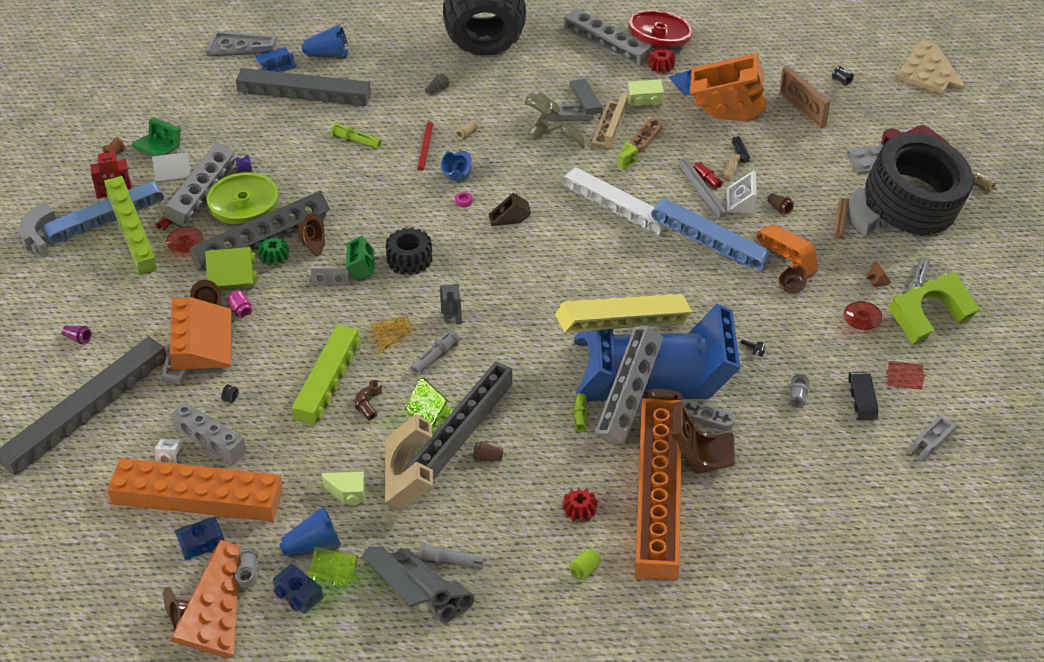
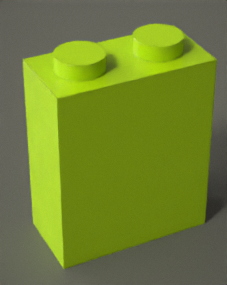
[205,247,258,290]

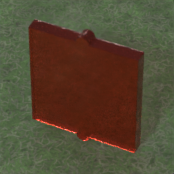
[886,361,925,390]

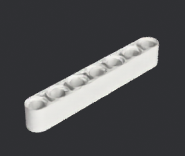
[561,168,667,235]

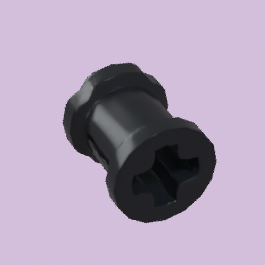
[832,66,854,86]

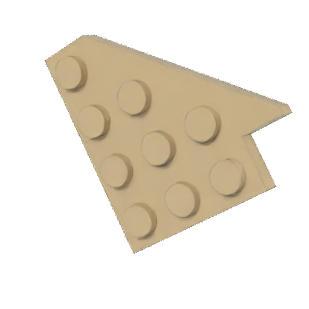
[896,39,964,94]

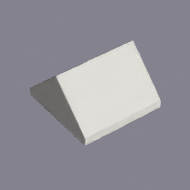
[152,152,190,182]
[726,170,757,214]

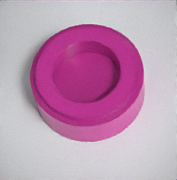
[455,192,473,207]

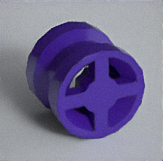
[235,155,252,173]

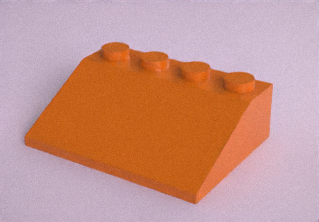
[170,297,231,370]

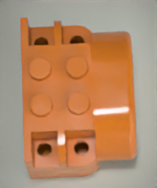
[690,53,766,121]

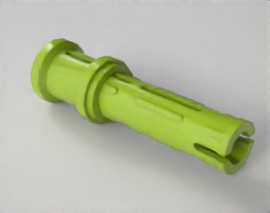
[330,122,382,149]

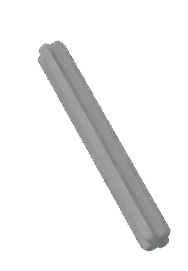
[679,158,726,218]

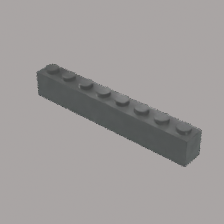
[236,68,371,106]
[406,361,513,480]

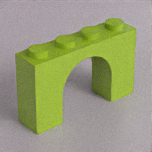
[888,272,980,344]

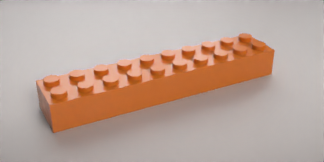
[635,398,682,580]

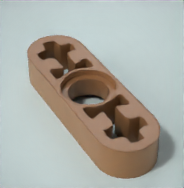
[630,118,662,153]

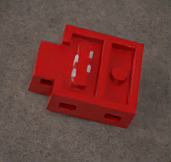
[90,152,132,199]

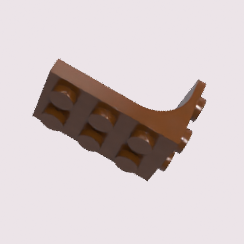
[671,401,735,474]

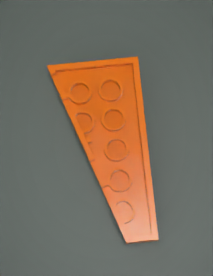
[169,540,240,658]

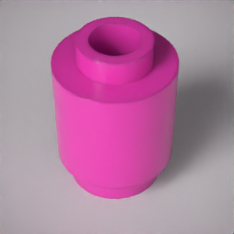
[227,291,252,318]

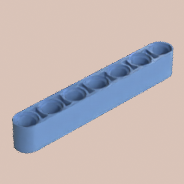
[42,182,164,245]
[651,199,771,271]

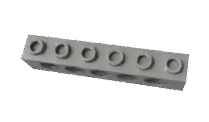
[564,8,652,67]
[164,142,235,226]
[595,326,664,445]

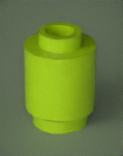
[570,549,601,580]

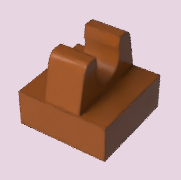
[866,261,892,287]

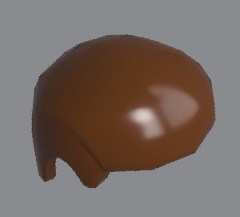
[778,265,807,294]

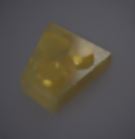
[370,315,412,353]

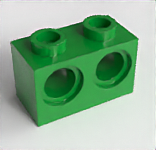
[346,236,374,281]

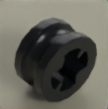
[221,384,239,404]

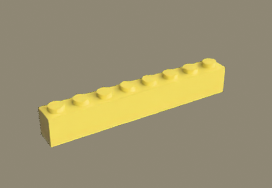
[555,294,693,333]

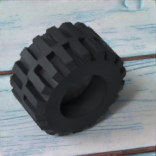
[385,227,433,275]

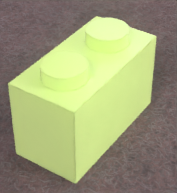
[627,80,664,107]

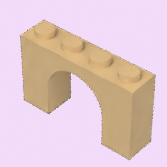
[385,414,433,510]

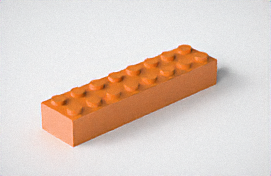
[108,458,283,522]

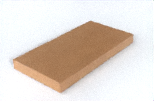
[779,65,830,128]

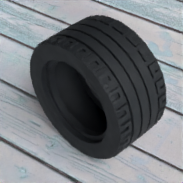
[865,133,974,235]

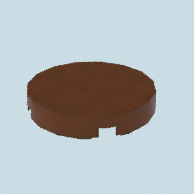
[642,389,683,400]

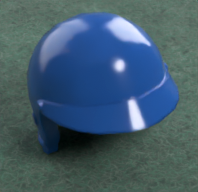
[441,151,472,181]

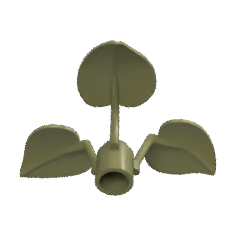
[525,92,585,149]

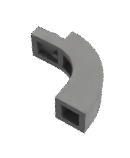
[849,187,880,236]
[19,202,56,258]

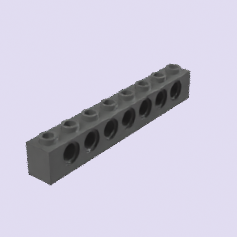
[188,190,330,270]

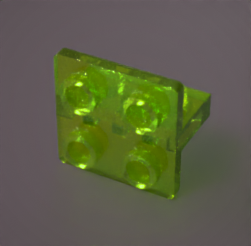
[404,378,453,430]
[306,547,359,586]

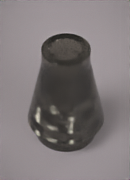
[425,74,449,96]

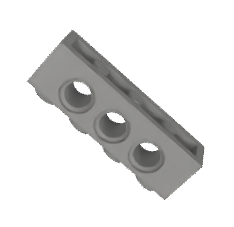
[171,402,247,465]

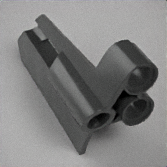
[362,546,475,623]

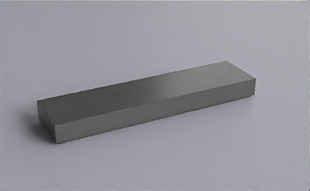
[570,79,603,114]

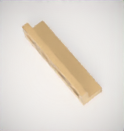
[592,93,628,149]

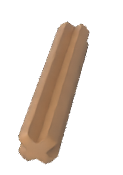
[833,198,849,239]

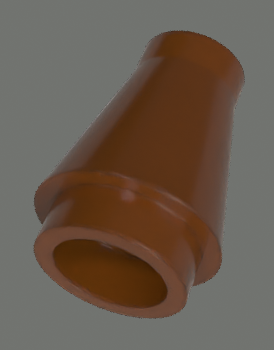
[767,193,794,214]
[473,441,503,461]

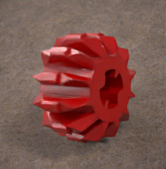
[648,48,675,74]
[562,487,598,523]

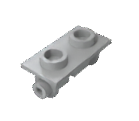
[311,268,350,285]

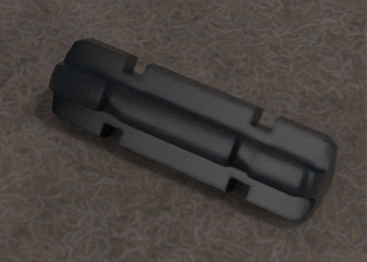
[732,136,750,163]

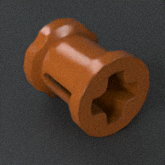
[102,137,125,154]

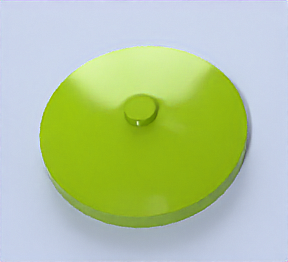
[207,173,279,224]

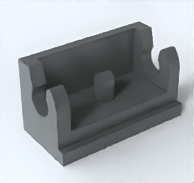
[439,284,462,324]

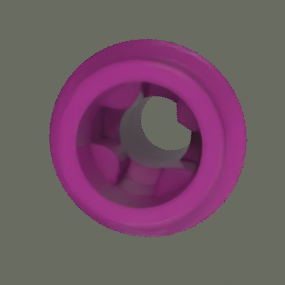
[62,325,92,344]

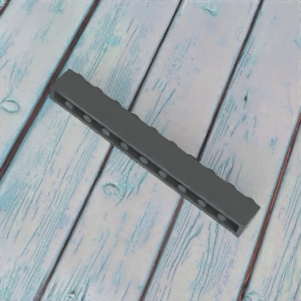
[0,336,167,475]

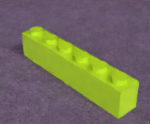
[105,176,157,275]
[292,324,361,425]

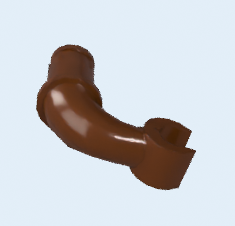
[355,380,382,421]

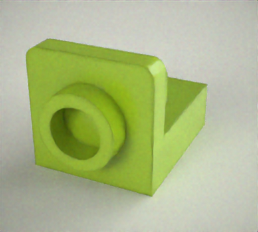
[618,142,638,170]

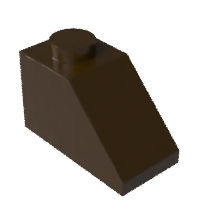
[489,192,531,226]

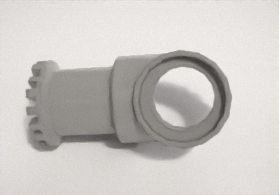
[788,373,809,408]
[235,548,258,589]

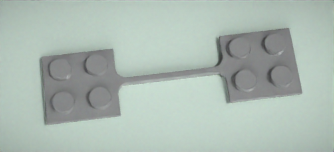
[848,146,902,233]

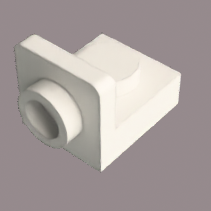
[155,439,181,464]

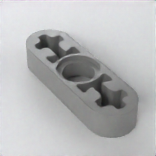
[682,400,735,431]

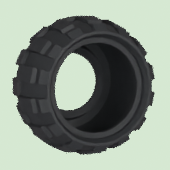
[443,0,526,55]

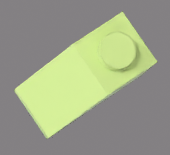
[322,472,365,505]

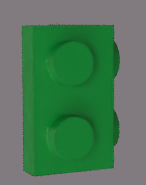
[132,117,181,157]

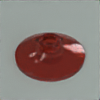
[166,226,203,253]
[844,301,882,330]

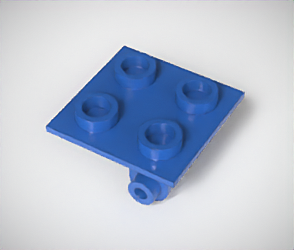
[255,47,297,72]

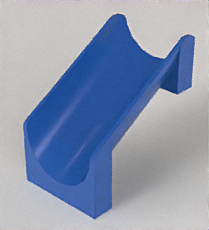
[574,304,740,401]

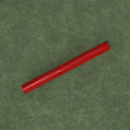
[417,122,433,171]

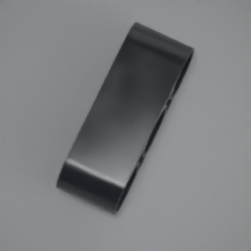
[848,371,878,420]

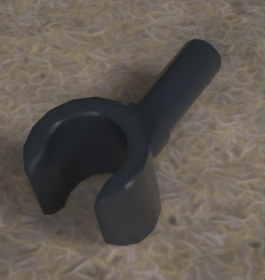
[741,339,765,357]

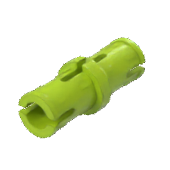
[573,393,589,432]

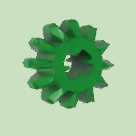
[258,236,290,266]

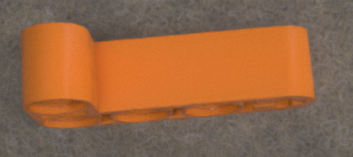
[756,224,818,277]

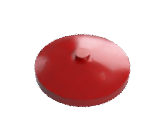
[628,10,693,47]

